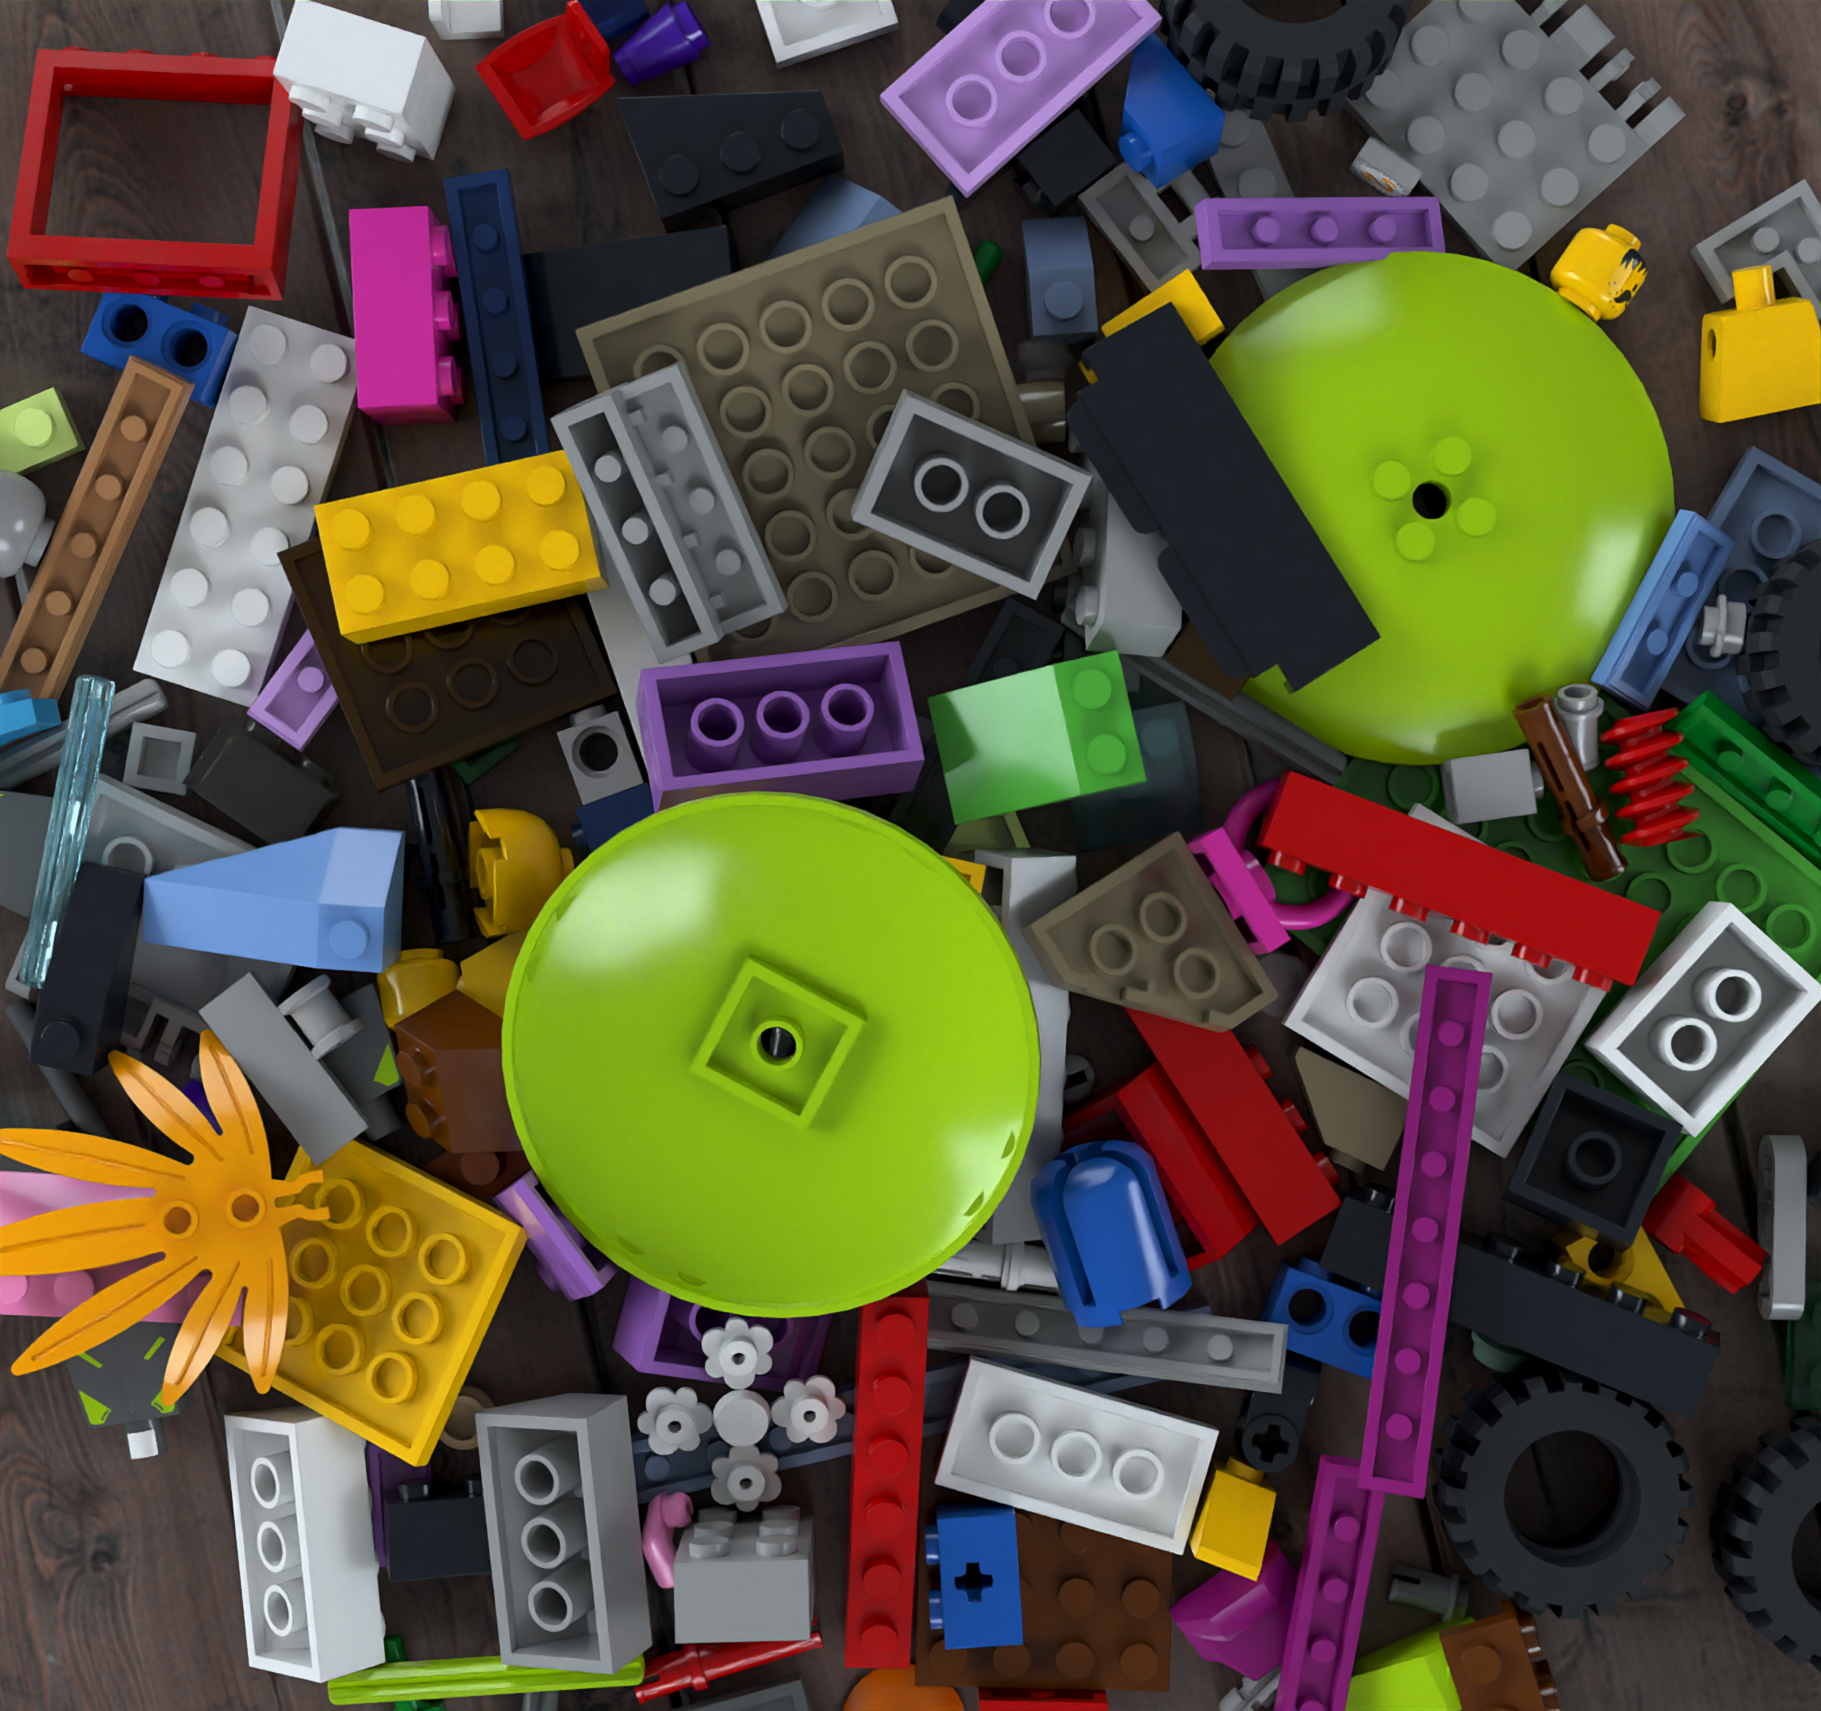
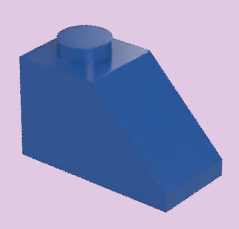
[1118,32,1226,189]

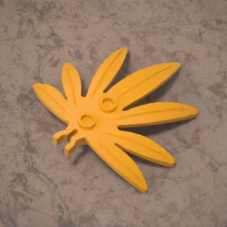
[0,1029,331,1406]

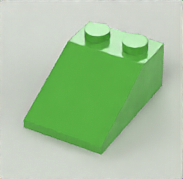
[927,650,1147,825]

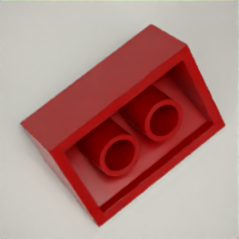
[1060,1060,1261,1272]

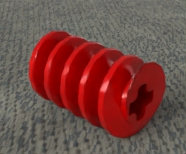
[1598,707,1704,847]

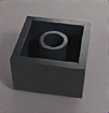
[1501,1071,1684,1253]

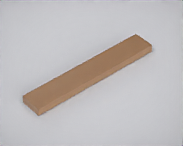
[0,355,196,704]

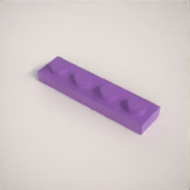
[1195,197,1446,270]

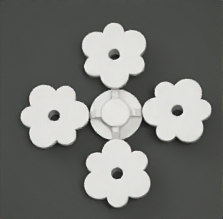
[637,1317,846,1512]

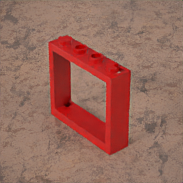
[7,46,305,301]

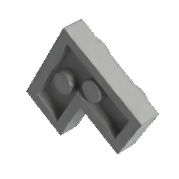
[1689,179,1821,320]

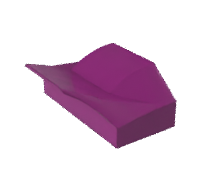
[1168,1537,1299,1681]

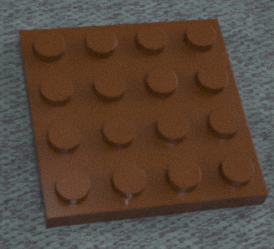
[915,1432,1173,1692]

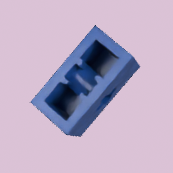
[924,1501,1023,1650]

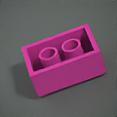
[349,206,467,426]

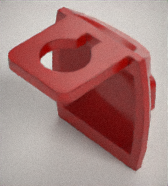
[475,0,616,141]

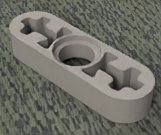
[1756,1135,1807,1320]

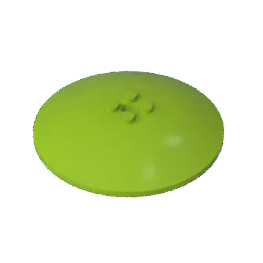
[1209,251,1675,766]
[502,791,1041,1318]

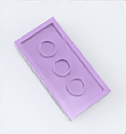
[880,0,1162,198]

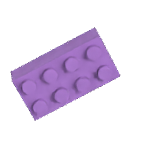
[635,641,925,813]

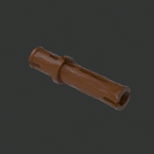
[1512,693,1629,882]

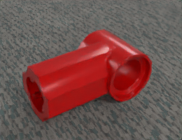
[1641,1172,1768,1295]

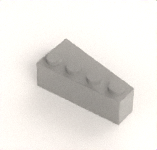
[1068,428,1182,657]

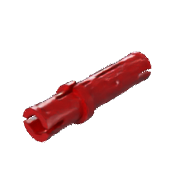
[634,1611,824,1704]

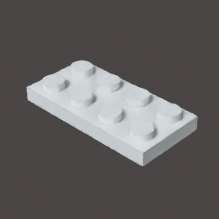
[934,1355,1219,1555]

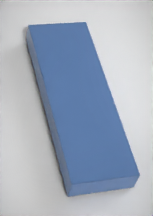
[1590,509,1737,713]

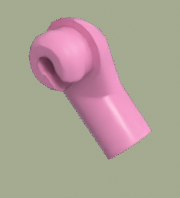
[641,1491,694,1588]

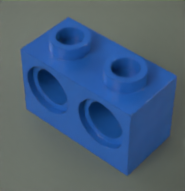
[80,292,239,410]
[1258,1255,1383,1380]

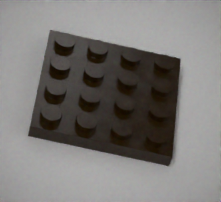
[277,536,618,794]

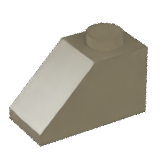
[1286,1042,1408,1174]

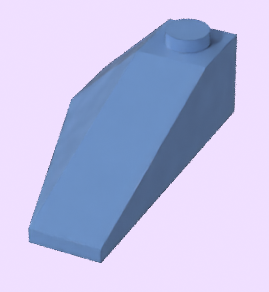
[142,826,405,973]

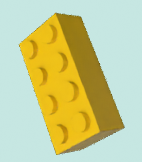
[314,450,610,644]

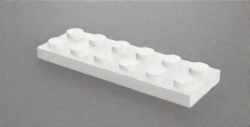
[133,306,358,707]

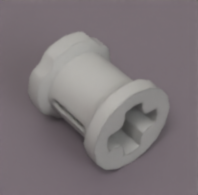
[278,974,364,1060]

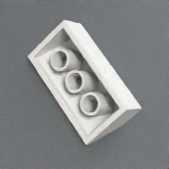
[224,1405,386,1683]

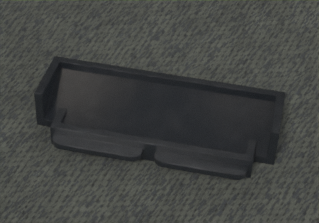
[1067,302,1381,694]

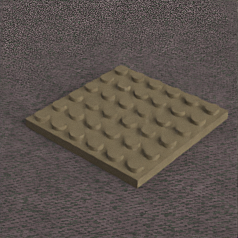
[575,195,1079,663]

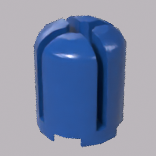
[1030,1140,1192,1328]

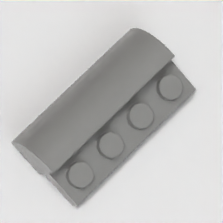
[550,361,789,664]

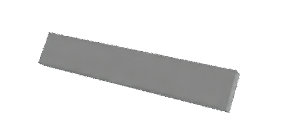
[927,1280,1289,1394]

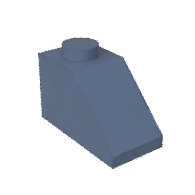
[1021,215,1098,349]

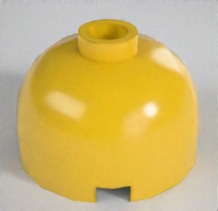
[467,808,574,938]

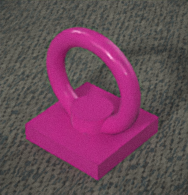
[1185,777,1356,955]

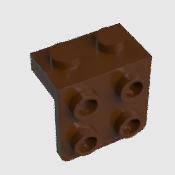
[1439,1597,1561,1711]

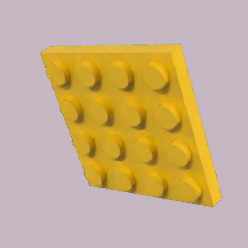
[214,1137,528,1467]

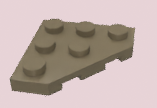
[1020,831,1280,1033]

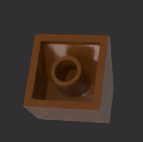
[394,989,524,1154]

